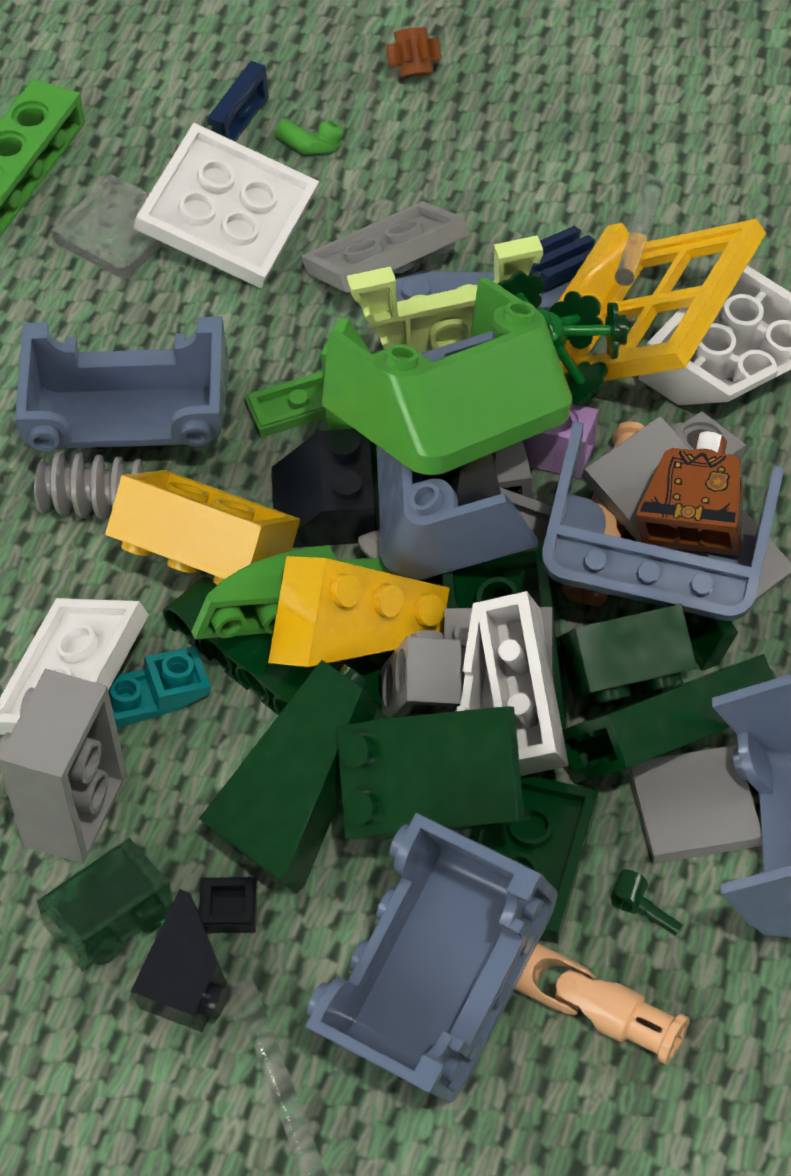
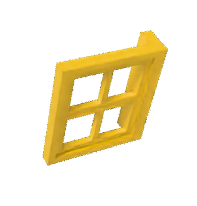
[558,218,766,381]

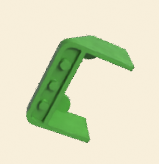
[322,277,572,475]

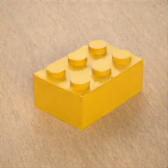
[105,470,301,585]

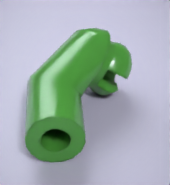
[275,119,344,156]

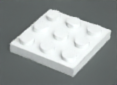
[133,123,319,289]

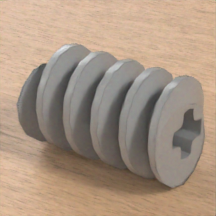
[34,451,144,520]

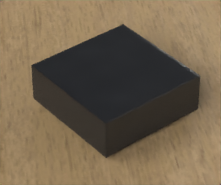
[199,877,258,933]

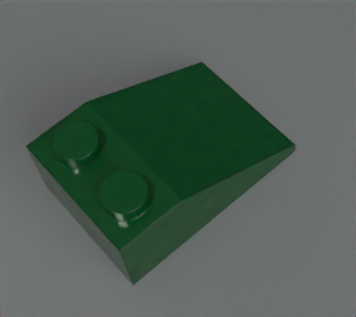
[336,706,525,840]

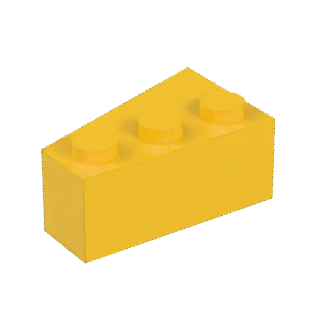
[268,556,450,667]

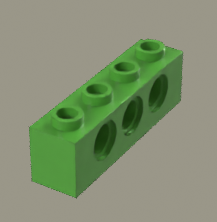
[0,79,86,237]

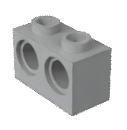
[381,631,461,718]

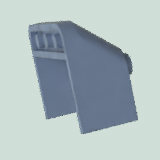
[377,331,538,580]
[542,421,784,621]
[712,674,791,938]

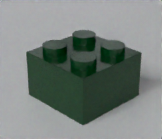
[558,604,697,706]

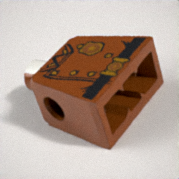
[636,431,743,557]

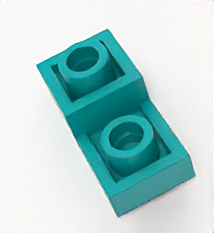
[108,646,211,729]

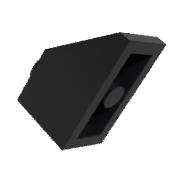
[130,889,229,1032]

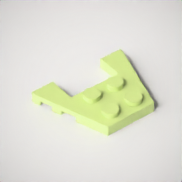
[347,235,543,353]

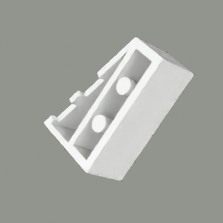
[456,591,569,776]

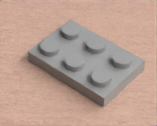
[301,201,469,293]

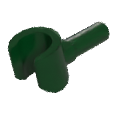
[611,869,683,936]

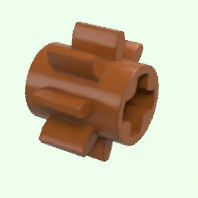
[386,27,442,79]

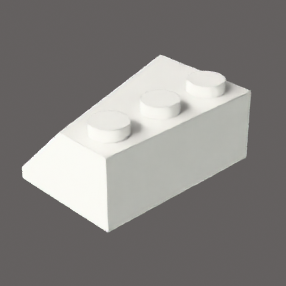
[638,265,791,405]

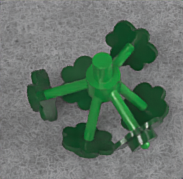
[498,271,630,406]

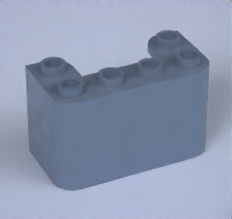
[305,813,558,1103]

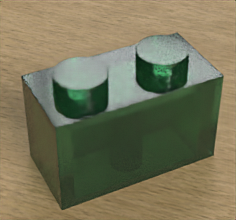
[37,837,173,972]

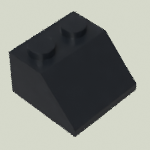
[272,429,376,548]

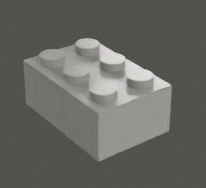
[0,669,127,864]

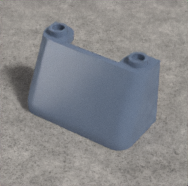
[15,316,229,451]

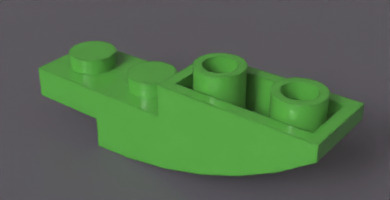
[191,545,390,639]

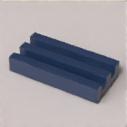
[207,61,269,142]
[529,226,595,290]

